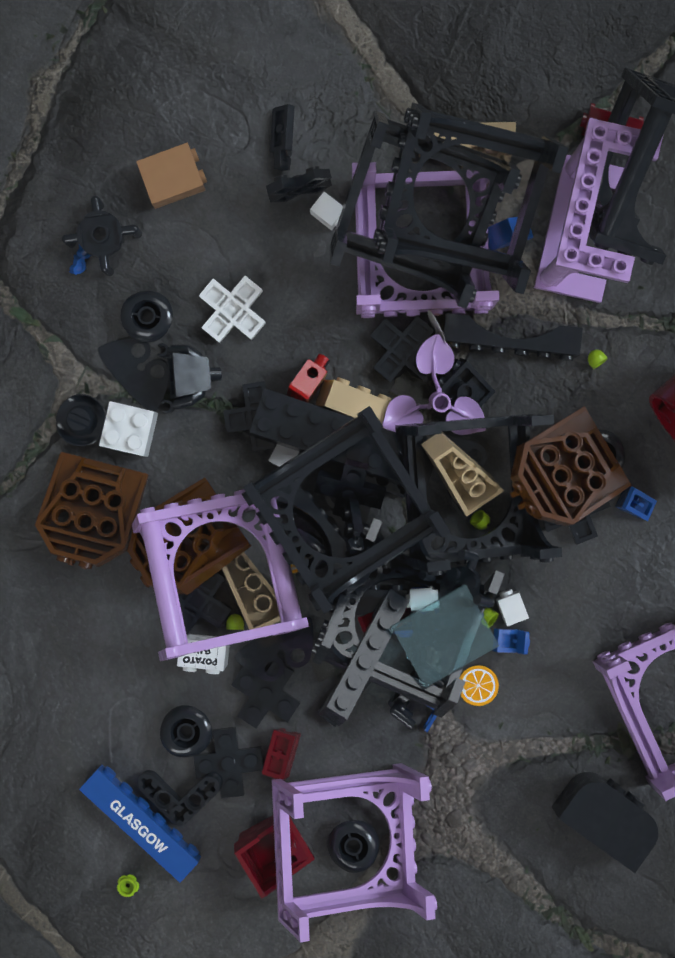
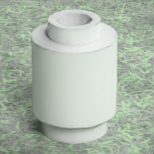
[406,588,440,612]

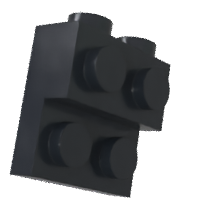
[430,358,496,411]

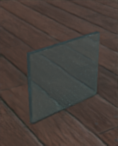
[391,584,499,688]

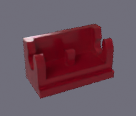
[262,728,301,781]

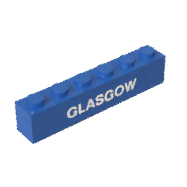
[79,765,201,883]

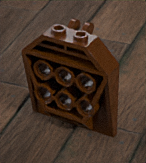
[510,406,631,526]
[35,452,149,570]
[127,478,252,595]

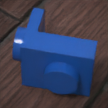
[492,628,530,654]

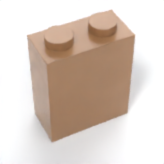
[136,142,207,209]

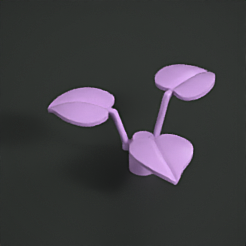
[382,334,486,435]

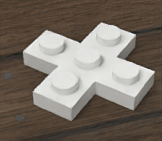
[199,276,266,343]

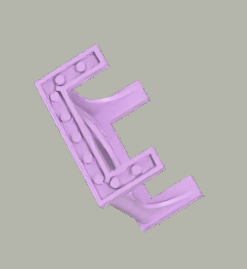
[534,118,663,303]
[352,162,499,318]
[132,490,309,661]
[593,623,675,801]
[272,763,437,942]

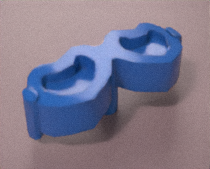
[69,245,91,275]

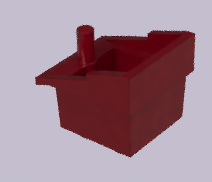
[234,815,315,899]

